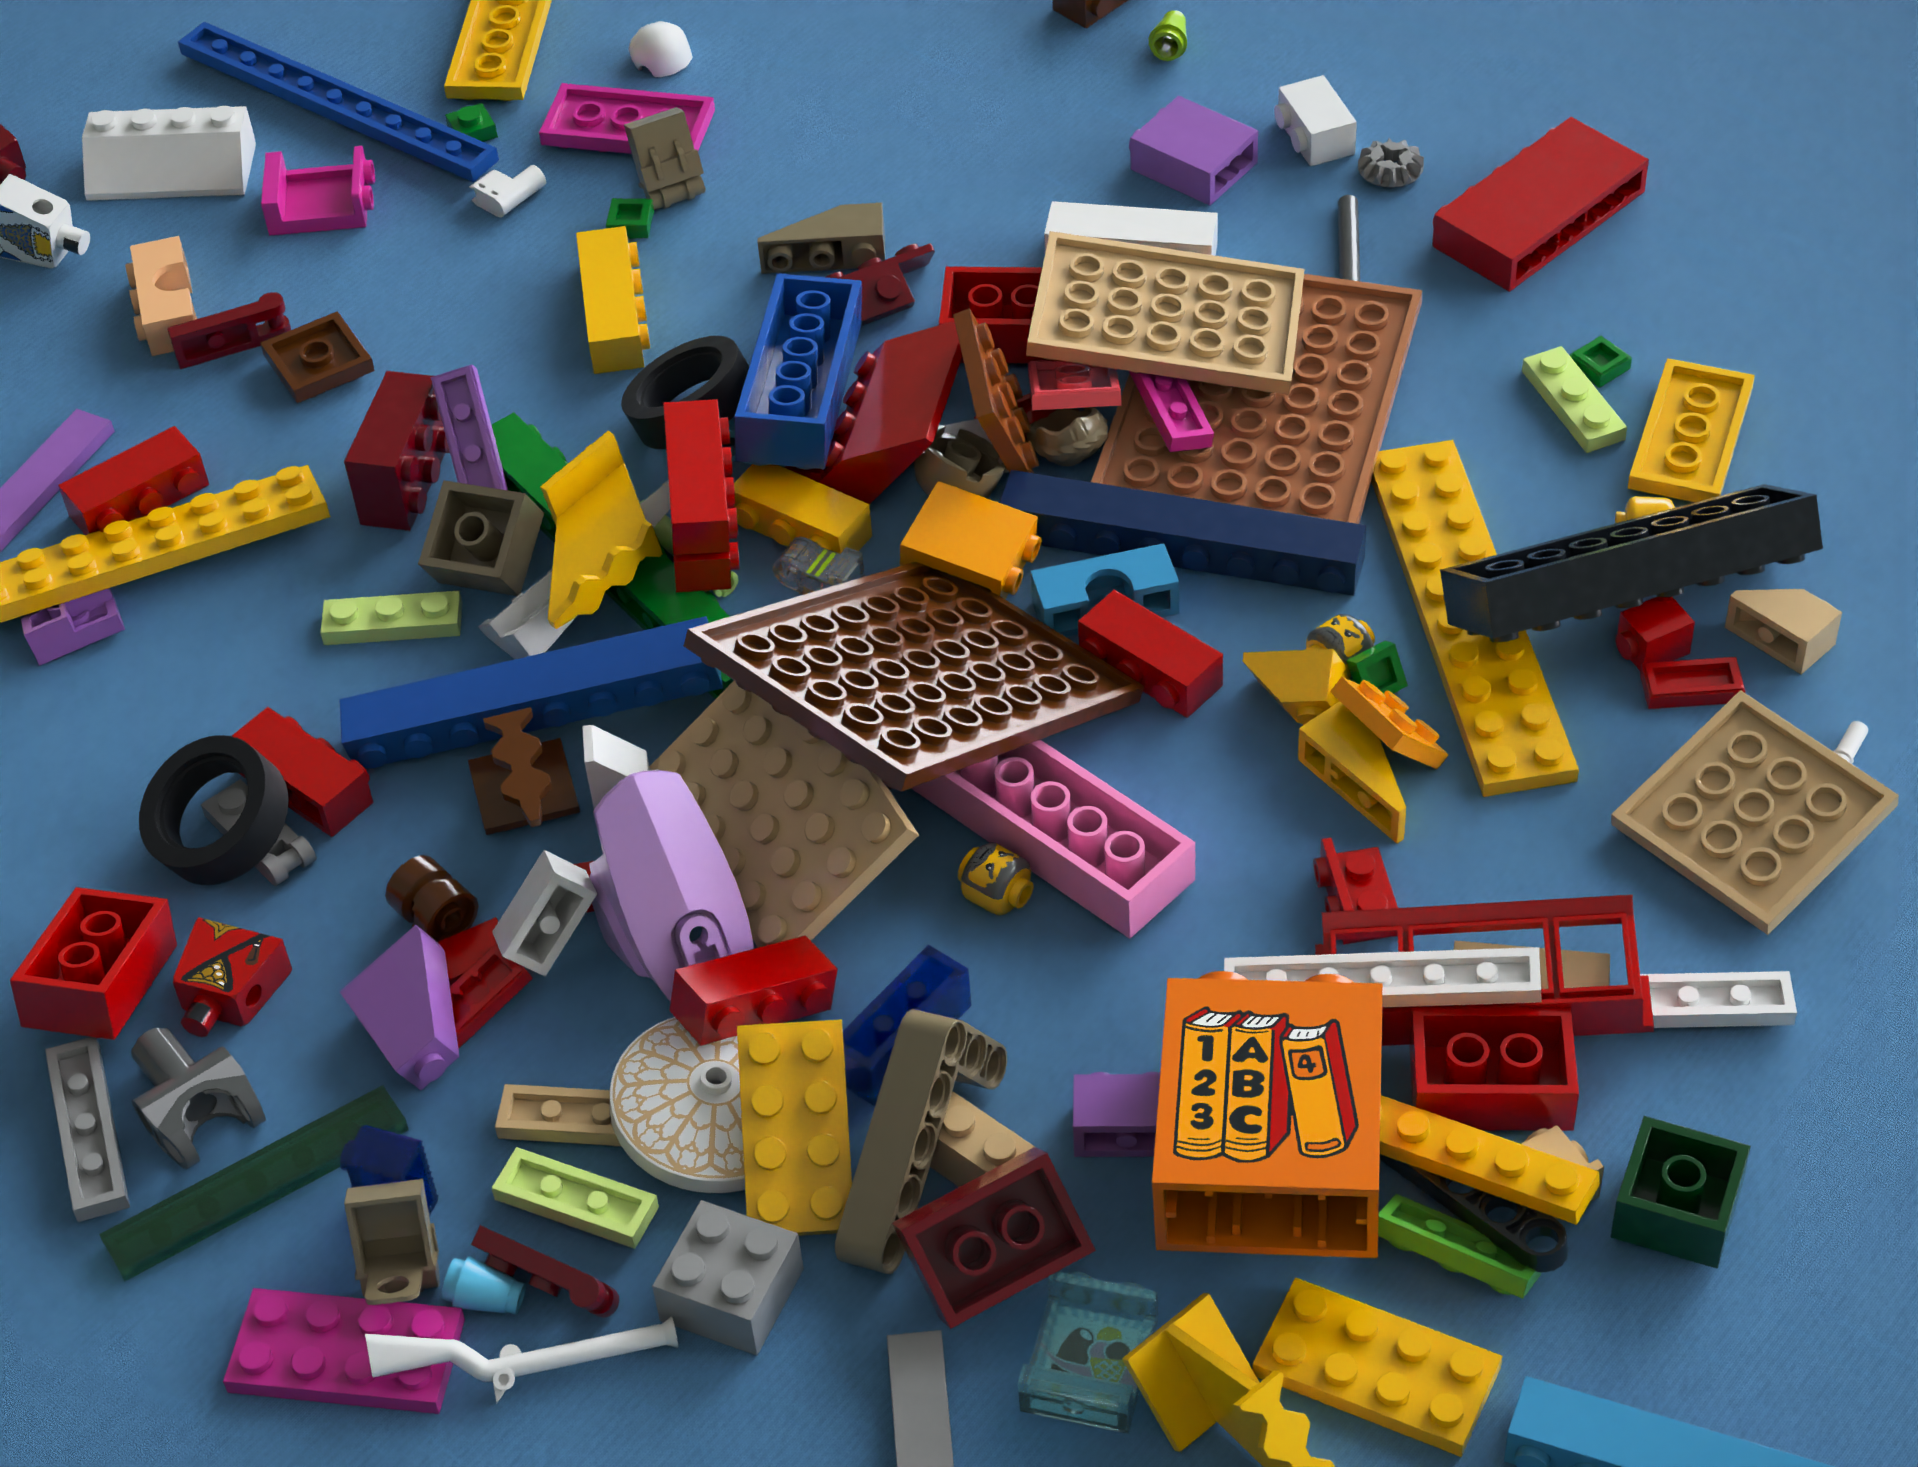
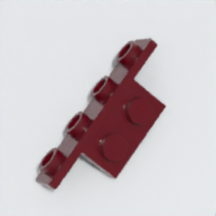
[826,243,935,326]

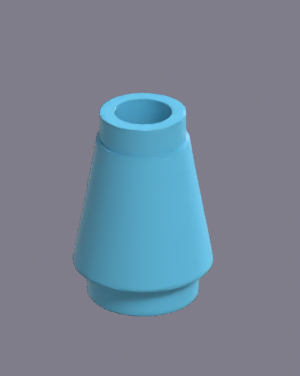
[441,1256,526,1315]

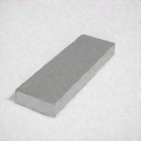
[887,1330,954,1467]

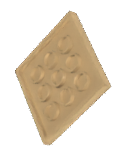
[1611,690,1899,935]

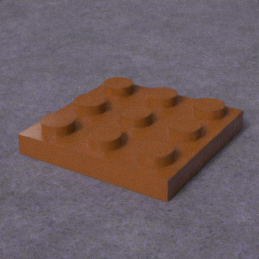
[953,308,1039,474]

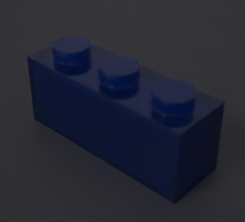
[843,944,971,1106]

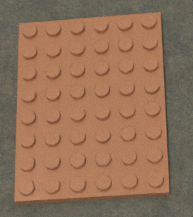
[1091,274,1422,524]

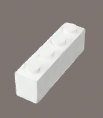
[1044,201,1218,256]

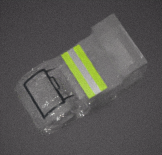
[772,537,865,595]

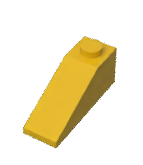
[1298,701,1406,843]

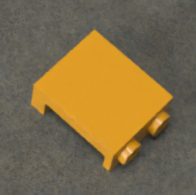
[900,481,1042,599]

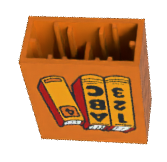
[1152,971,1383,1258]

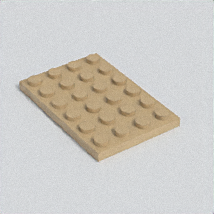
[1026,231,1305,395]
[649,680,919,948]

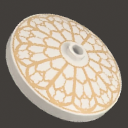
[610,1017,745,1193]

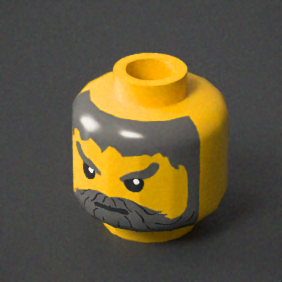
[1305,614,1375,679]
[957,842,1034,916]

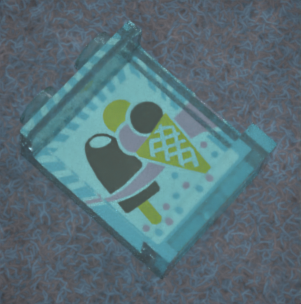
[1018,1271,1158,1434]

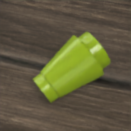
[1148,10,1187,61]

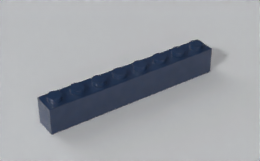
[999,470,1366,596]

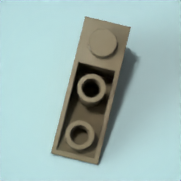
[757,202,885,274]

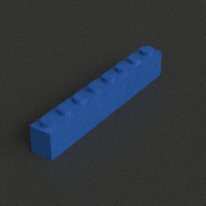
[339,616,723,769]

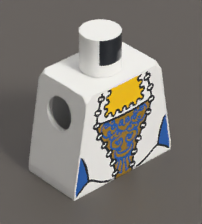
[0,174,90,268]

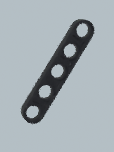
[1380,1154,1568,1273]

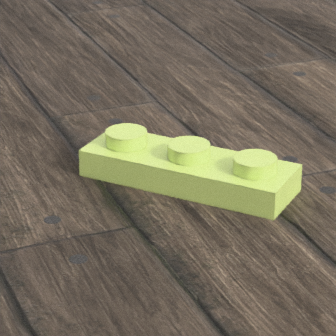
[1522,346,1627,453]
[320,591,462,645]
[492,1147,659,1249]

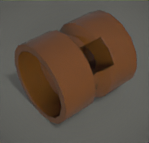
[385,855,479,942]

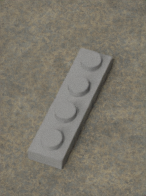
[45,1037,130,1222]

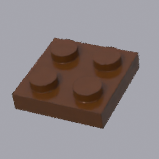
[260,311,375,403]

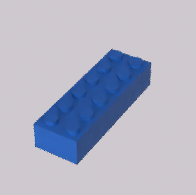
[735,273,862,470]

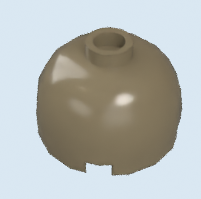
[914,425,1006,498]

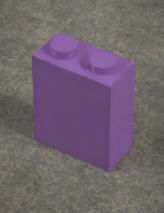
[1129,95,1258,206]

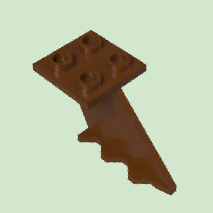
[468,707,580,835]

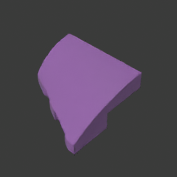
[21,588,125,666]

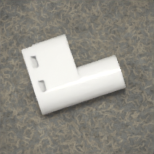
[469,165,546,217]

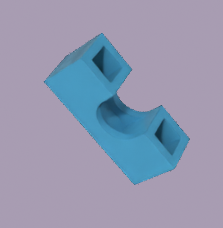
[1030,543,1179,637]

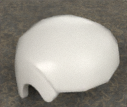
[629,21,692,77]

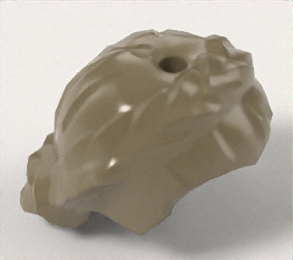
[1026,407,1108,466]

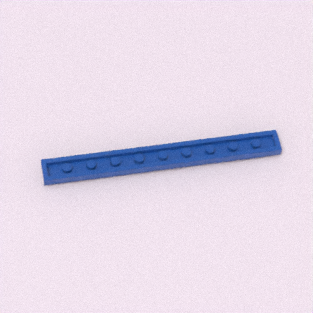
[178,22,499,182]

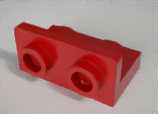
[1313,837,1398,945]

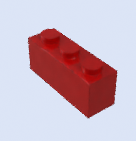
[58,426,209,535]
[1078,589,1223,718]
[232,707,374,837]
[669,935,838,1046]

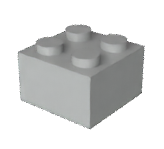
[652,1200,804,1356]

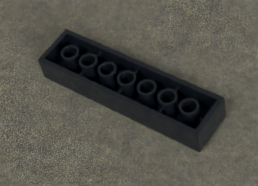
[1440,484,1823,643]

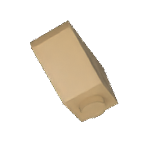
[1725,589,1842,675]

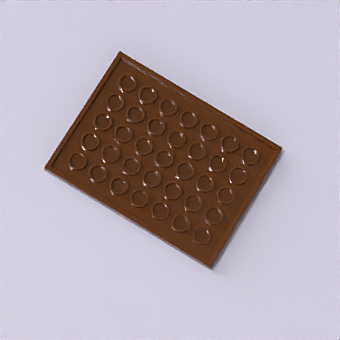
[683,562,1145,792]

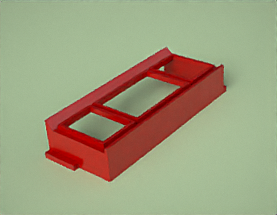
[1315,894,1654,1046]

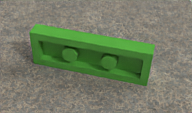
[1378,1193,1541,1299]

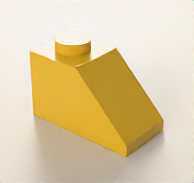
[1242,649,1348,725]

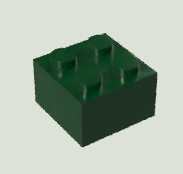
[1610,1116,1751,1269]

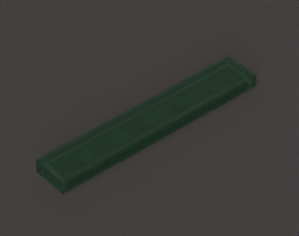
[99,1085,409,1282]

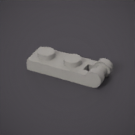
[201,779,317,886]

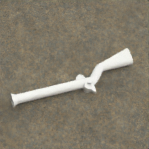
[365,1316,678,1403]

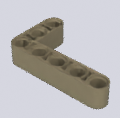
[835,1009,1007,1274]

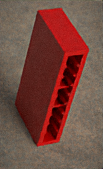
[1432,117,1649,292]

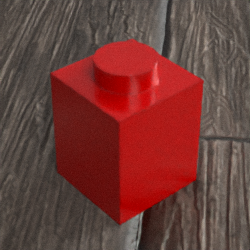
[1615,596,1695,670]

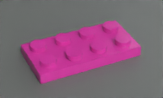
[539,83,715,154]
[223,1288,465,1414]

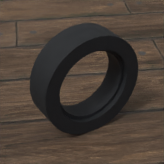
[621,336,749,449]
[139,735,288,885]

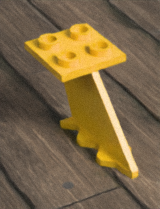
[540,431,663,629]
[1122,1293,1335,1467]

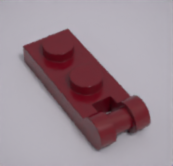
[167,292,291,370]
[471,1225,619,1318]

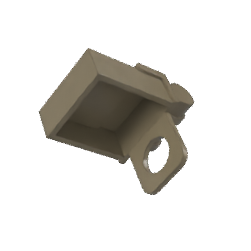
[624,107,705,210]
[344,1179,440,1305]

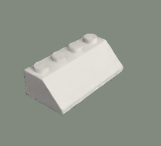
[82,106,256,201]

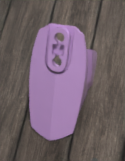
[589,770,754,1002]

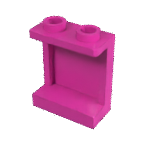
[261,146,375,236]

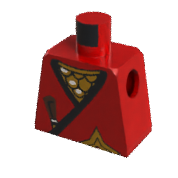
[173,917,292,1037]

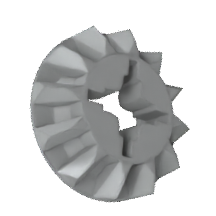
[1358,138,1424,187]

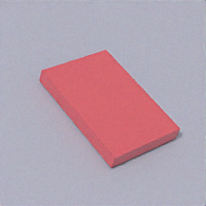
[1028,360,1122,410]

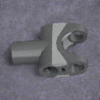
[131,1028,266,1170]

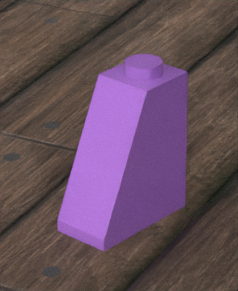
[339,925,459,1090]

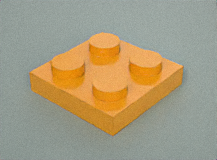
[1330,677,1449,769]

